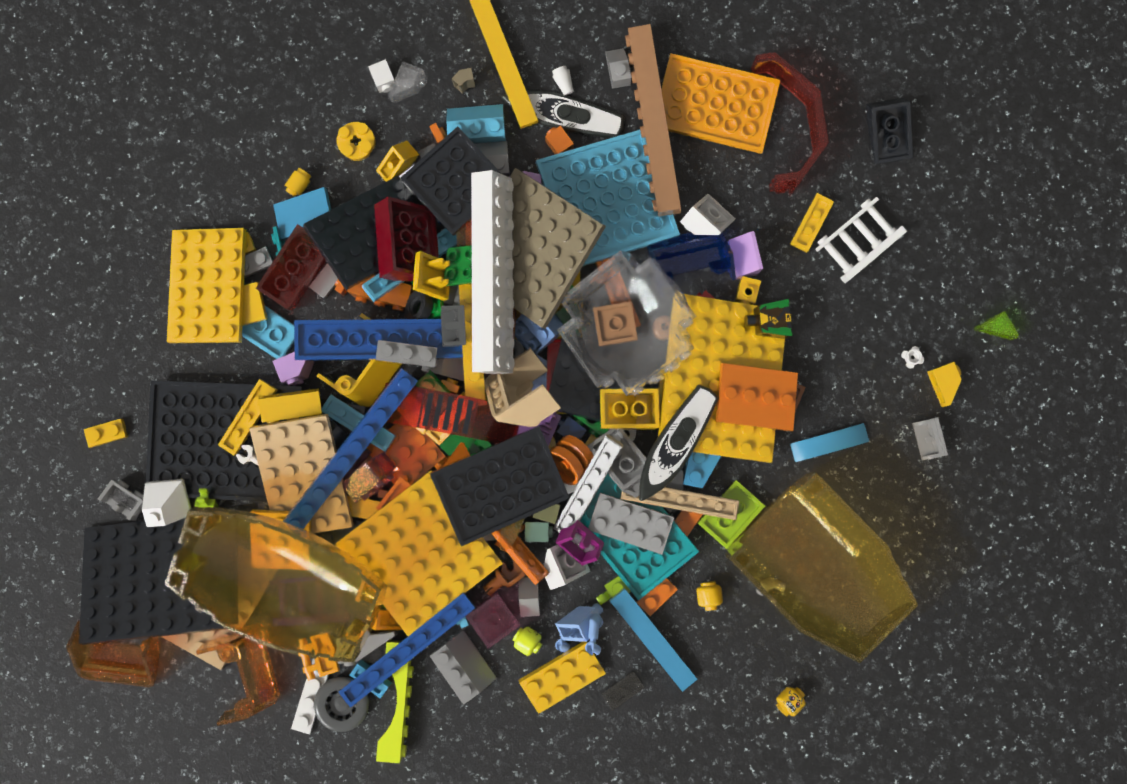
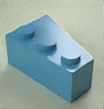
[683,452,721,488]

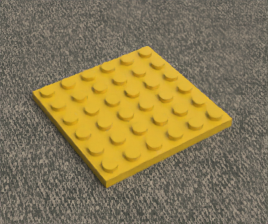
[336,470,503,637]

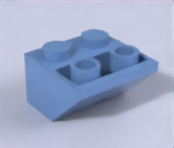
[515,314,567,355]

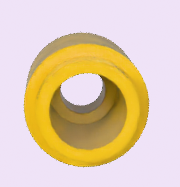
[284,168,312,197]

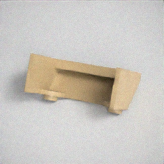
[484,348,561,427]

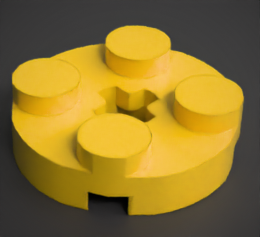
[337,122,376,161]

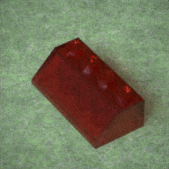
[256,224,326,311]

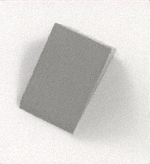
[518,577,540,617]

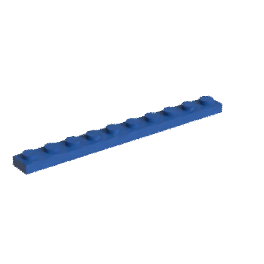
[280,368,418,538]

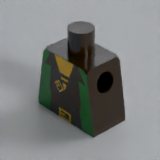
[744,299,792,339]

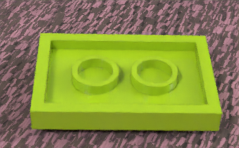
[697,480,765,549]

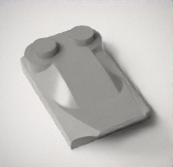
[588,429,647,498]

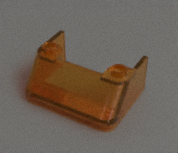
[66,620,161,687]
[196,629,280,726]

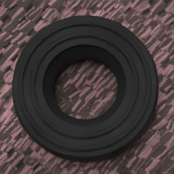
[405,291,433,319]

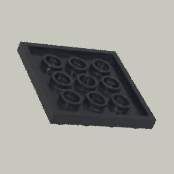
[401,126,501,236]
[549,334,637,422]

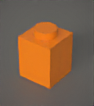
[545,125,574,154]

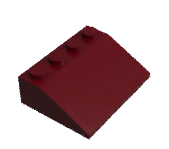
[374,197,439,281]

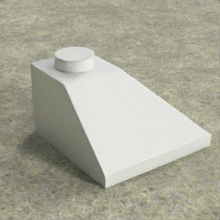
[680,194,736,235]
[142,479,192,527]
[544,544,591,590]

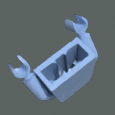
[555,603,603,655]

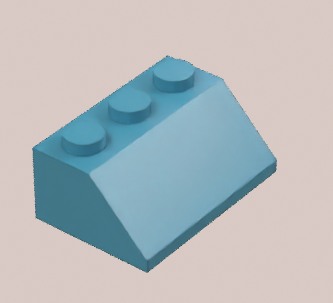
[446,104,506,144]

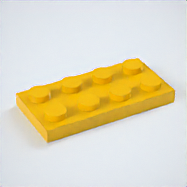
[519,642,606,714]

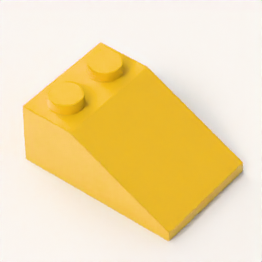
[600,389,660,430]

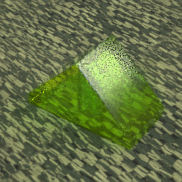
[974,311,1019,340]

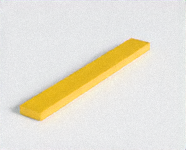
[469,0,538,129]

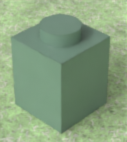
[525,522,553,542]

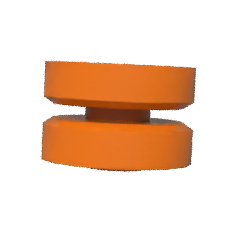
[550,435,594,485]

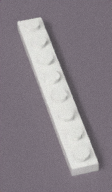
[291,621,346,735]

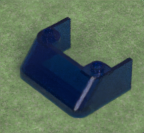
[647,232,736,297]

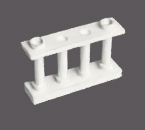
[815,197,907,283]

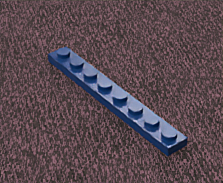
[339,592,476,708]

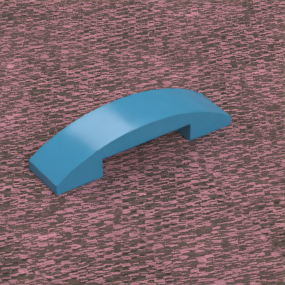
[790,423,869,462]

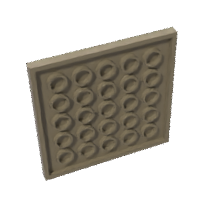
[510,168,606,329]

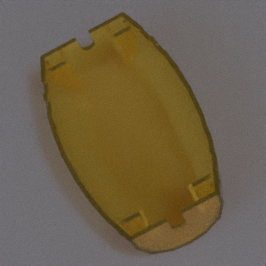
[164,507,387,662]

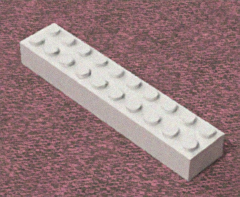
[471,170,515,374]

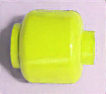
[513,627,543,656]

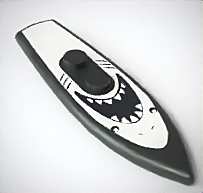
[501,90,624,138]
[639,385,719,501]

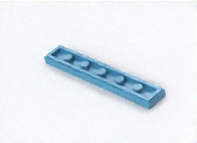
[609,588,697,692]

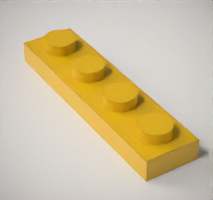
[218,379,277,456]

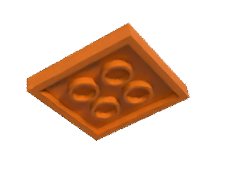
[367,416,446,485]

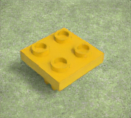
[413,251,450,301]

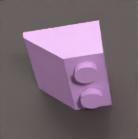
[725,231,763,280]
[273,352,315,386]

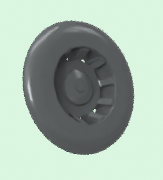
[314,677,369,732]

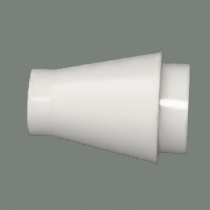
[552,66,574,95]

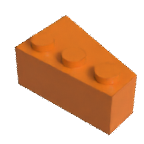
[347,275,414,312]

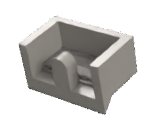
[98,480,144,522]

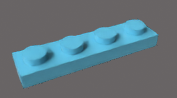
[322,395,396,452]

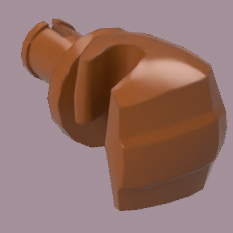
[483,557,526,596]

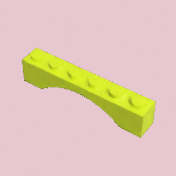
[376,639,414,763]

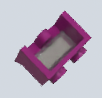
[555,520,604,566]

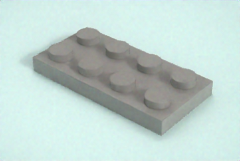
[588,492,674,555]

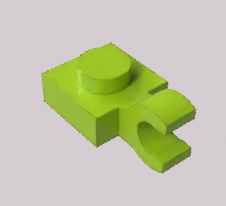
[194,488,220,515]
[596,576,631,605]

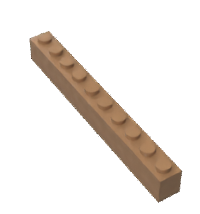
[625,24,681,217]

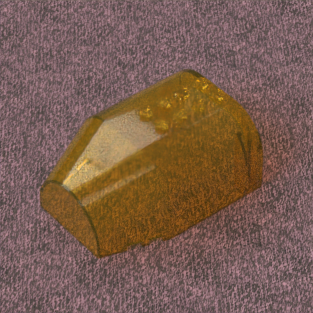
[725,473,918,663]

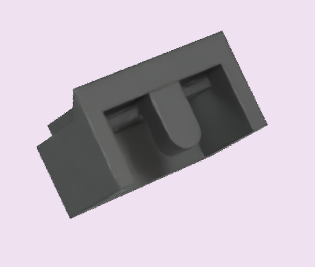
[441,305,466,347]

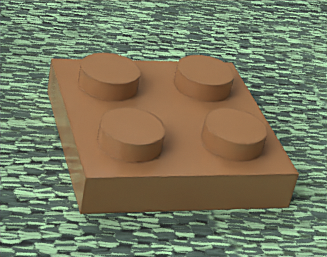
[593,301,638,347]

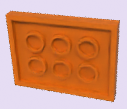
[716,363,798,431]

